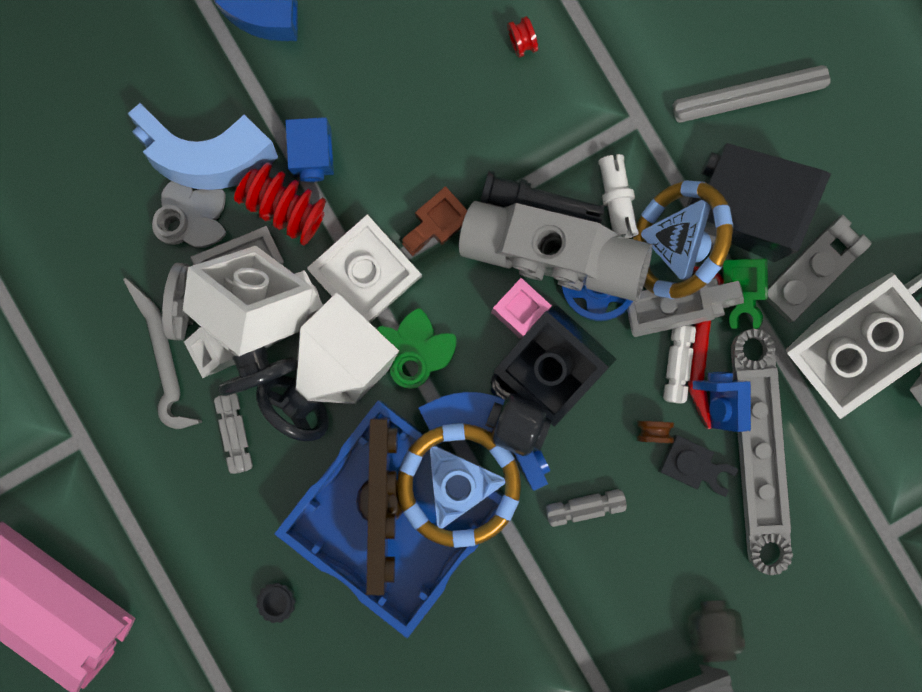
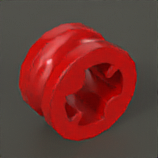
[507,16,538,58]

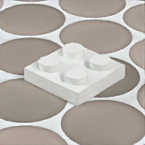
[307,214,422,323]

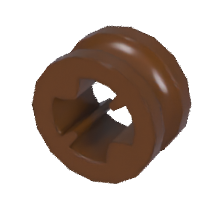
[636,421,674,443]

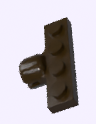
[356,418,403,595]

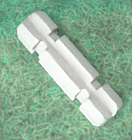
[663,325,696,404]

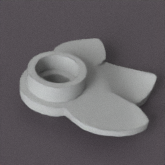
[152,181,226,248]

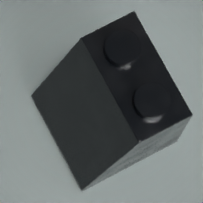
[686,143,831,262]

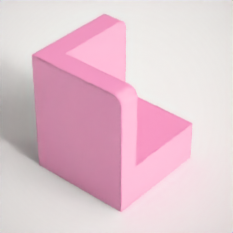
[491,278,552,339]

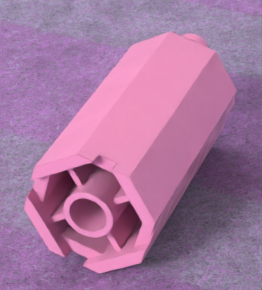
[0,522,136,692]

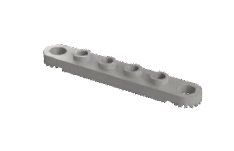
[731,329,793,575]

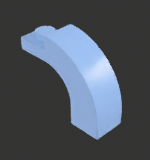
[128,103,278,190]

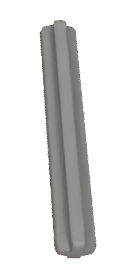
[672,65,830,123]

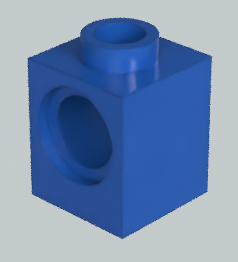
[285,117,334,182]

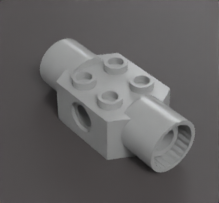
[459,201,652,302]

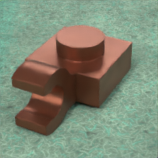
[402,186,467,256]

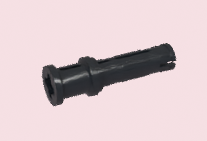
[480,170,604,224]

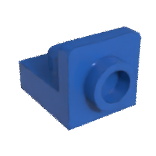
[693,372,751,432]

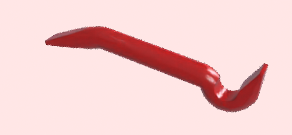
[688,266,724,429]

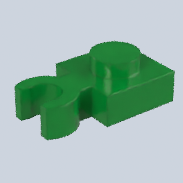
[723,258,768,329]

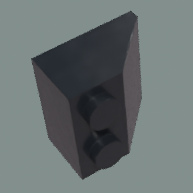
[494,305,617,427]

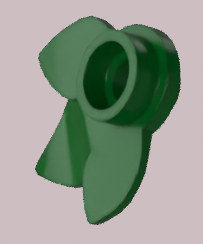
[377,308,456,389]

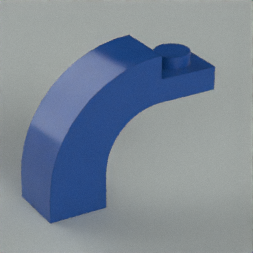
[213,0,298,41]
[419,392,550,491]

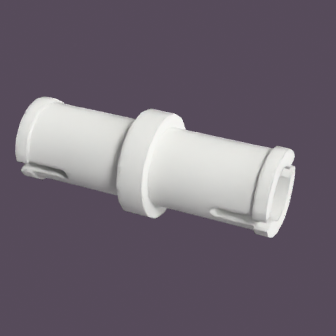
[598,154,639,238]

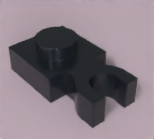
[658,435,738,497]

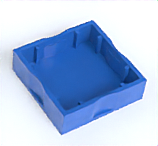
[275,400,503,638]

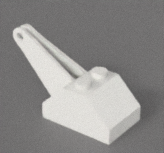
[786,273,922,419]

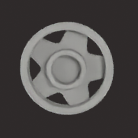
[162,263,194,341]

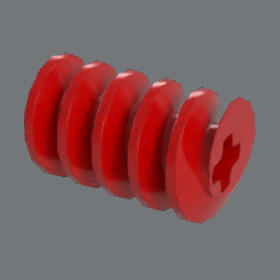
[234,162,326,246]

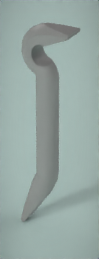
[123,277,202,429]

